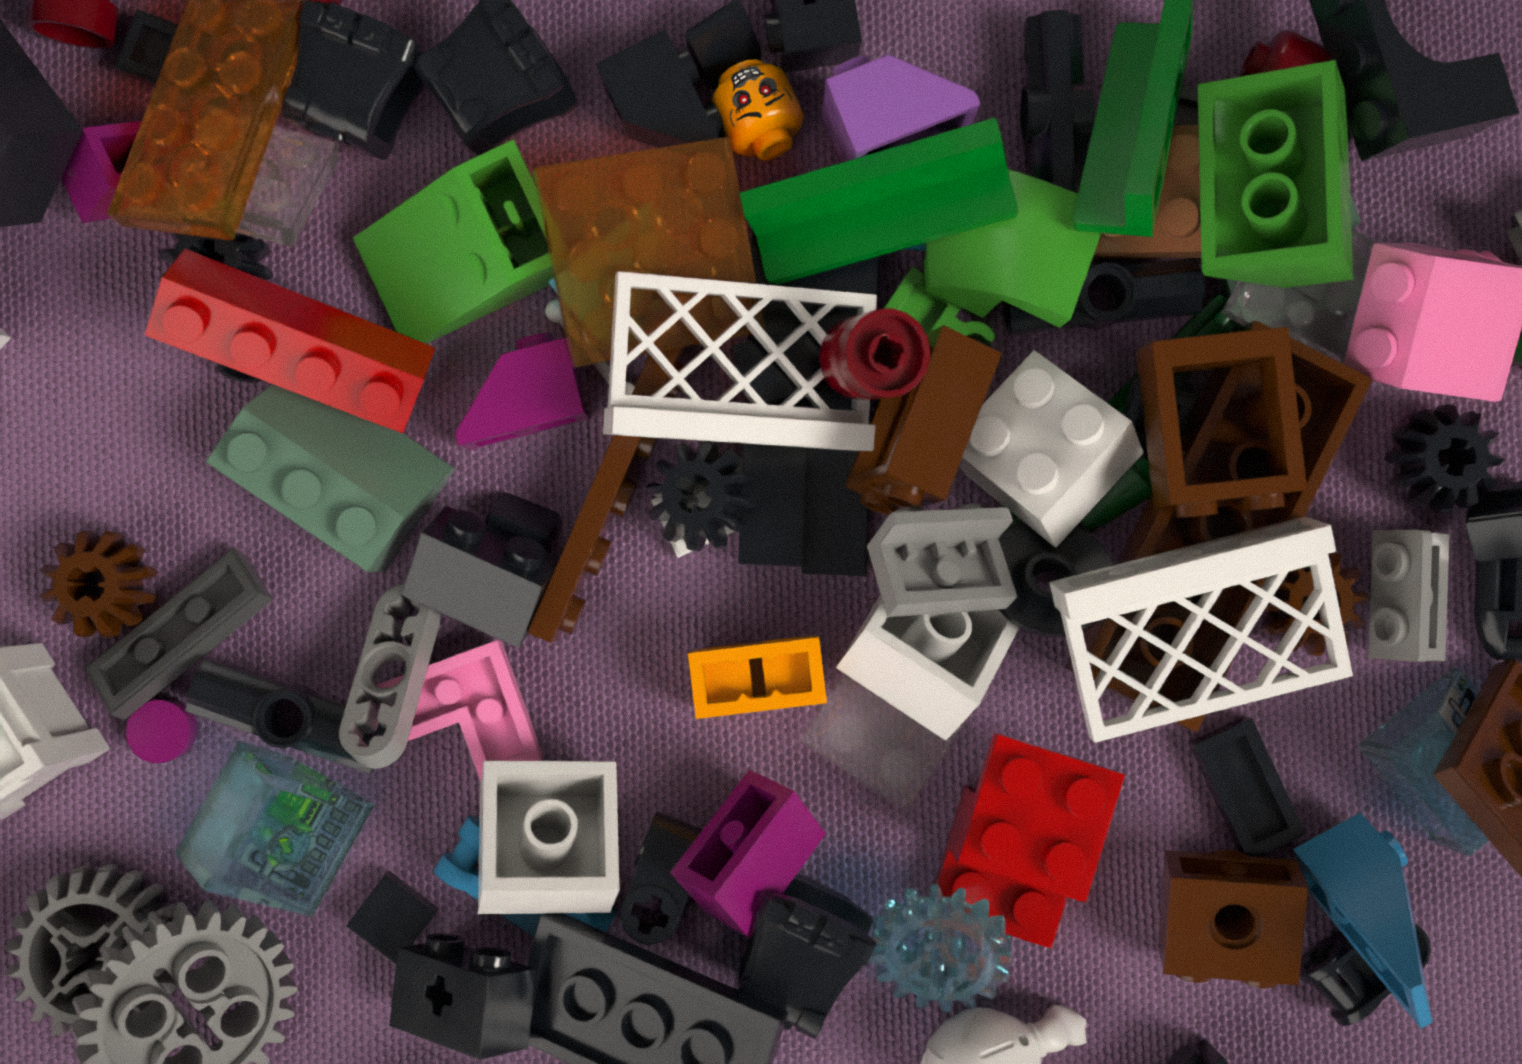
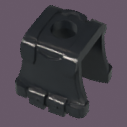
[282,0,425,160]
[414,0,579,155]
[733,874,876,1039]

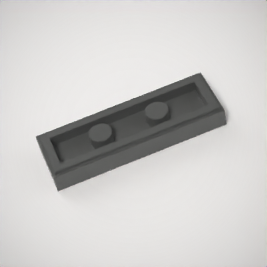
[85,548,274,720]

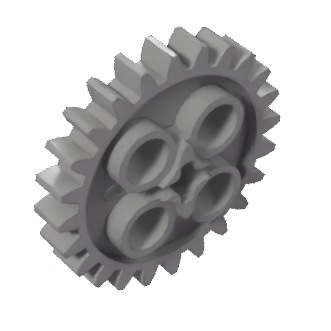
[70,900,297,1064]

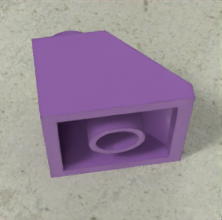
[821,55,980,163]

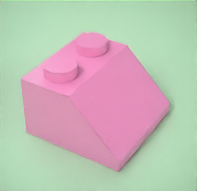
[1344,243,1522,402]

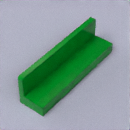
[1073,0,1194,237]
[739,117,1018,286]

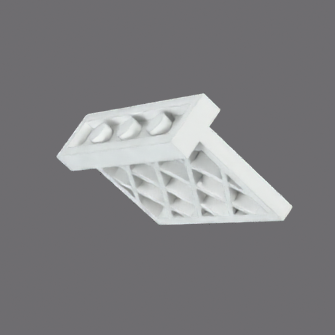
[603,272,877,451]
[1049,516,1353,743]

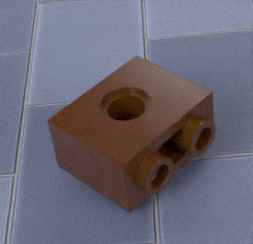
[1158,850,1308,988]

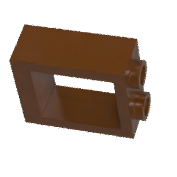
[844,325,1002,516]
[1136,327,1307,518]

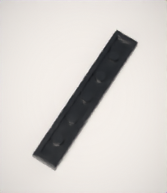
[738,186,814,567]
[801,256,878,576]

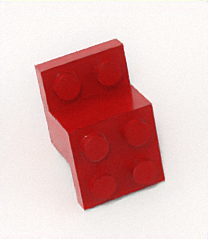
[927,732,1125,949]

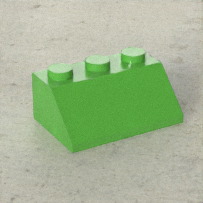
[1198,60,1353,288]

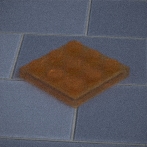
[533,137,766,368]

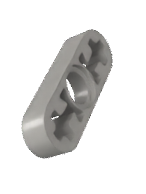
[339,584,440,769]

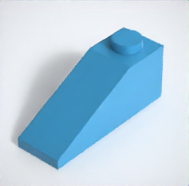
[1293,813,1433,1029]

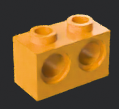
[688,635,827,719]

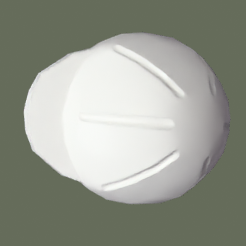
[921,1005,1087,1064]

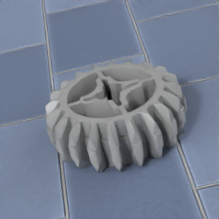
[3,864,179,1036]

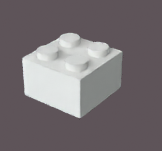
[959,350,1143,548]
[836,595,1019,741]
[478,761,619,914]

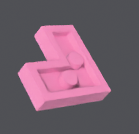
[377,639,544,782]

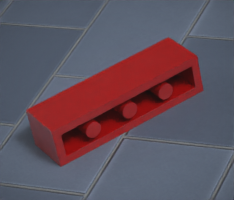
[145,249,435,434]

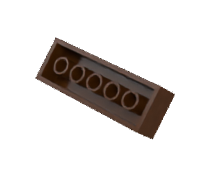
[1064,320,1373,732]

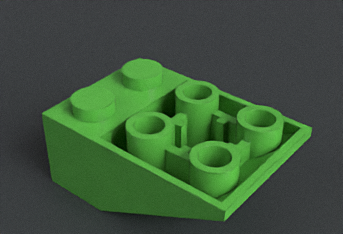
[353,139,573,344]

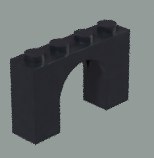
[1309,0,1519,162]

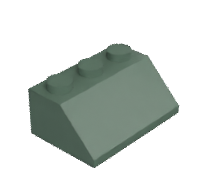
[206,384,456,572]

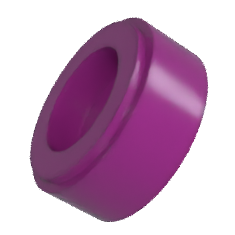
[126,698,197,764]

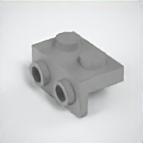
[867,504,1017,617]
[1368,530,1449,662]

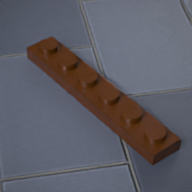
[527,292,714,643]

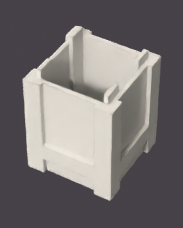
[0,643,110,820]

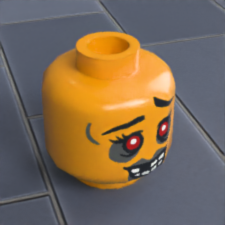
[712,59,804,160]

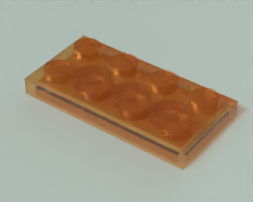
[107,0,305,241]

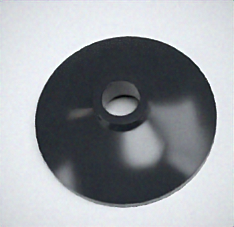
[998,522,1113,637]

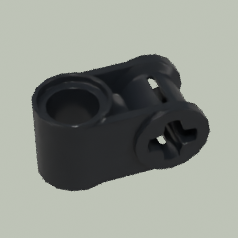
[620,811,703,945]
[1299,923,1431,1026]

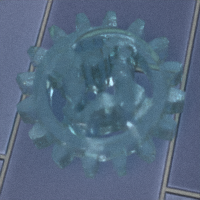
[870,884,1012,1012]

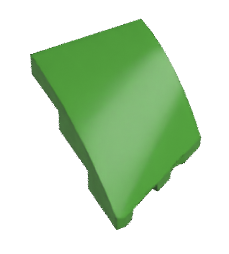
[923,169,1101,328]

